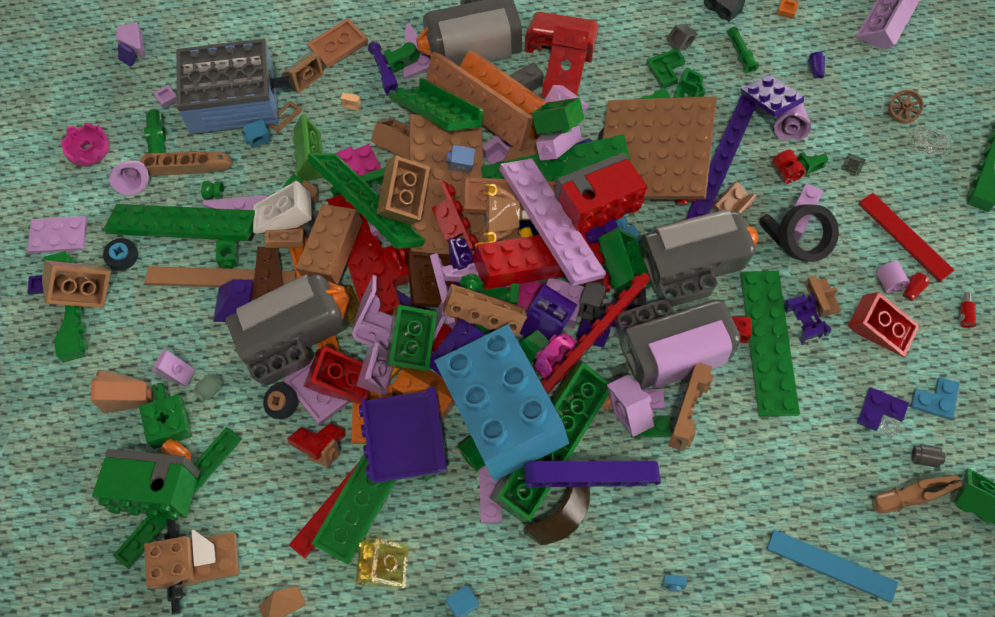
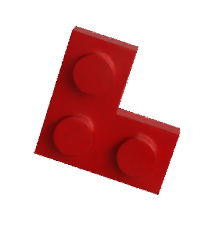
[287,423,345,460]

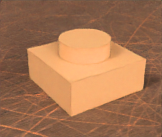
[341,93,362,111]

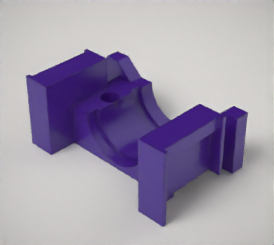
[784,294,831,345]

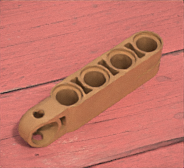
[140,151,232,176]

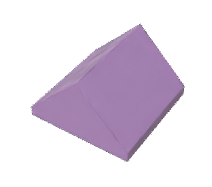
[356,342,393,396]

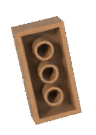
[296,204,363,285]

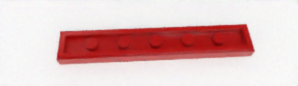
[858,193,954,283]

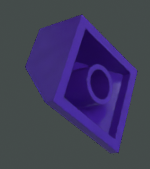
[213,279,254,322]

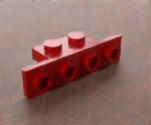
[432,181,478,251]

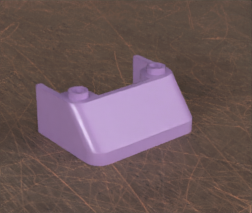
[352,275,446,350]

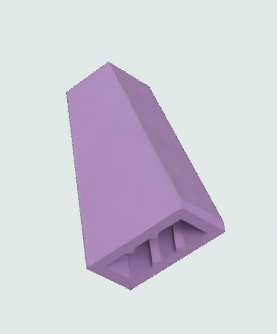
[536,126,582,160]

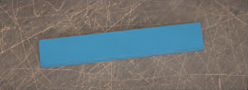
[767,530,898,603]

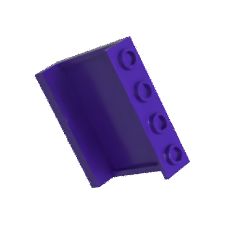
[359,387,448,484]

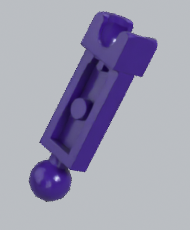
[368,41,398,96]

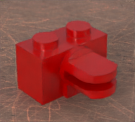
[381,245,410,287]

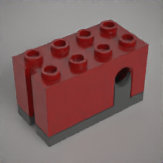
[555,153,648,233]

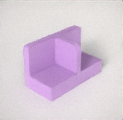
[483,135,512,164]

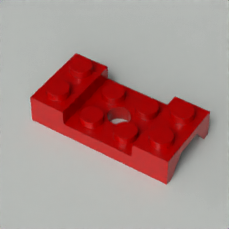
[541,26,591,97]

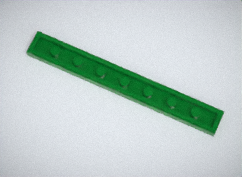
[113,427,242,569]

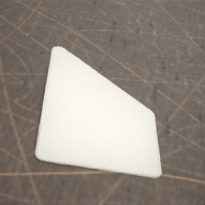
[192,530,215,566]

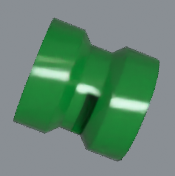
[201,181,224,199]

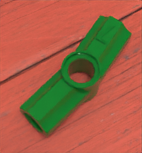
[144,109,166,154]

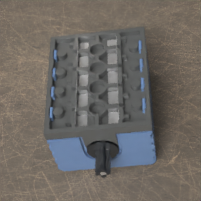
[176,38,291,134]

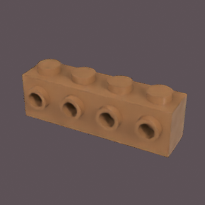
[443,284,527,337]

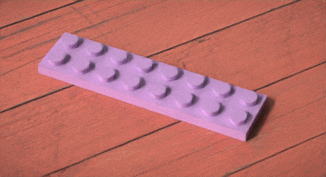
[499,159,606,286]

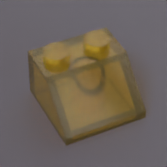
[356,538,409,588]

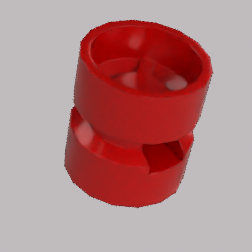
[772,149,806,184]

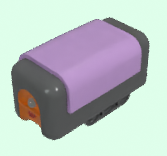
[616,299,741,389]

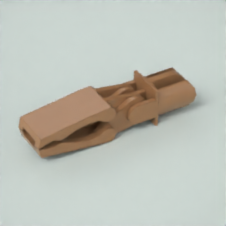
[872,475,962,514]

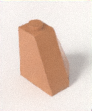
[91,370,154,413]

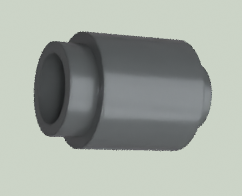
[912,444,946,468]

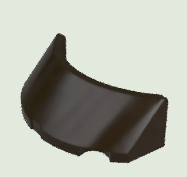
[524,487,590,545]

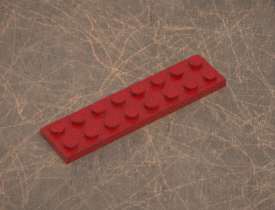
[327,195,401,315]

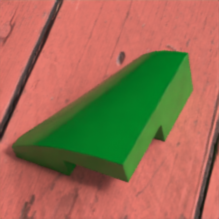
[673,67,706,98]

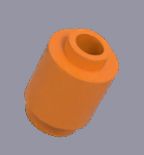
[160,439,191,461]

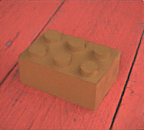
[377,155,430,225]

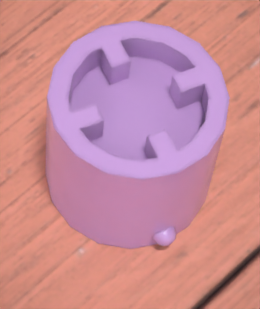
[876,261,910,293]

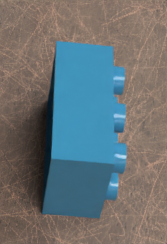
[435,324,569,482]

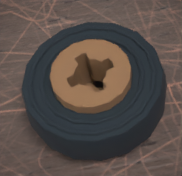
[263,384,298,419]

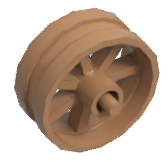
[888,90,924,124]

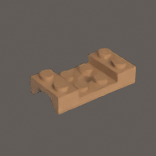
[669,363,714,452]

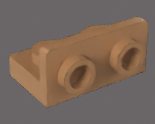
[712,181,757,215]

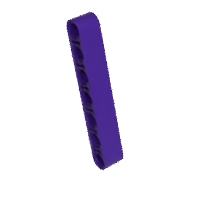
[524,461,661,487]

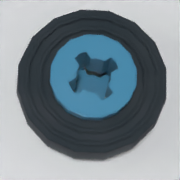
[103,238,138,271]

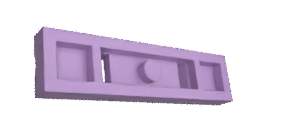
[430,253,458,329]

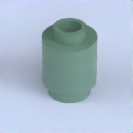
[192,374,222,402]

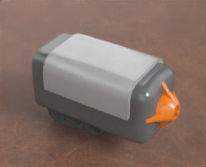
[416,0,522,66]
[640,209,758,307]
[226,274,350,386]

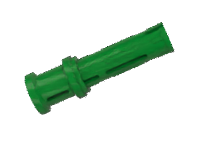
[727,27,759,73]

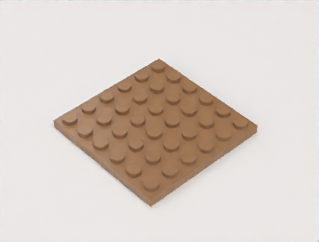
[603,96,717,199]

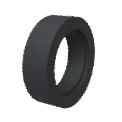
[779,204,839,262]

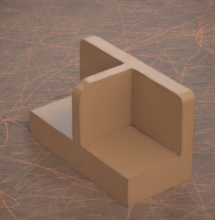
[805,275,841,318]

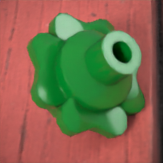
[459,273,483,291]

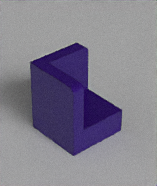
[576,319,611,348]

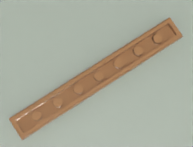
[145,266,297,287]

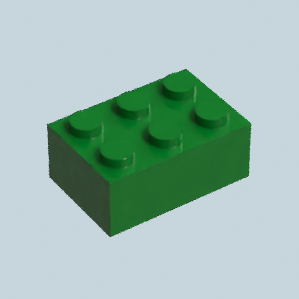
[598,228,653,291]
[385,305,437,373]

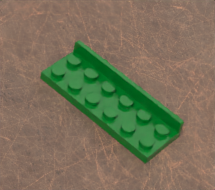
[389,78,483,131]

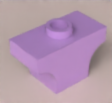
[152,350,195,387]

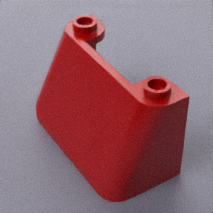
[525,12,599,63]

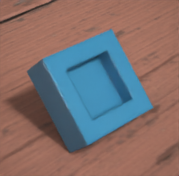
[663,574,687,592]

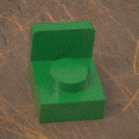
[798,152,829,175]

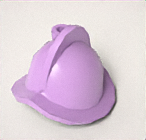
[109,161,149,195]

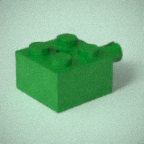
[531,97,585,135]
[139,383,193,449]

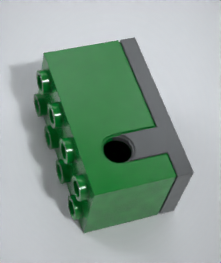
[92,449,200,520]

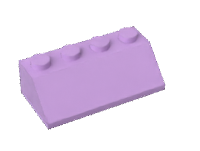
[856,0,920,49]

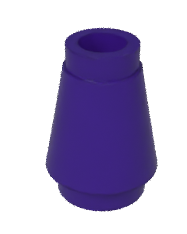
[808,52,825,79]

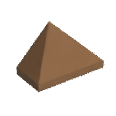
[259,586,306,617]

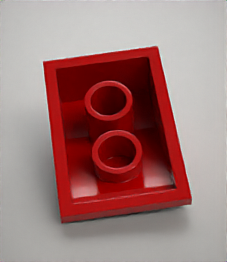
[848,292,920,357]
[303,345,370,405]

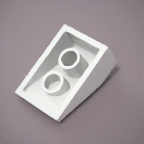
[253,181,312,234]

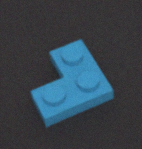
[911,377,960,420]

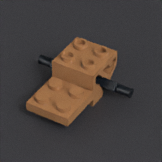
[144,519,239,615]

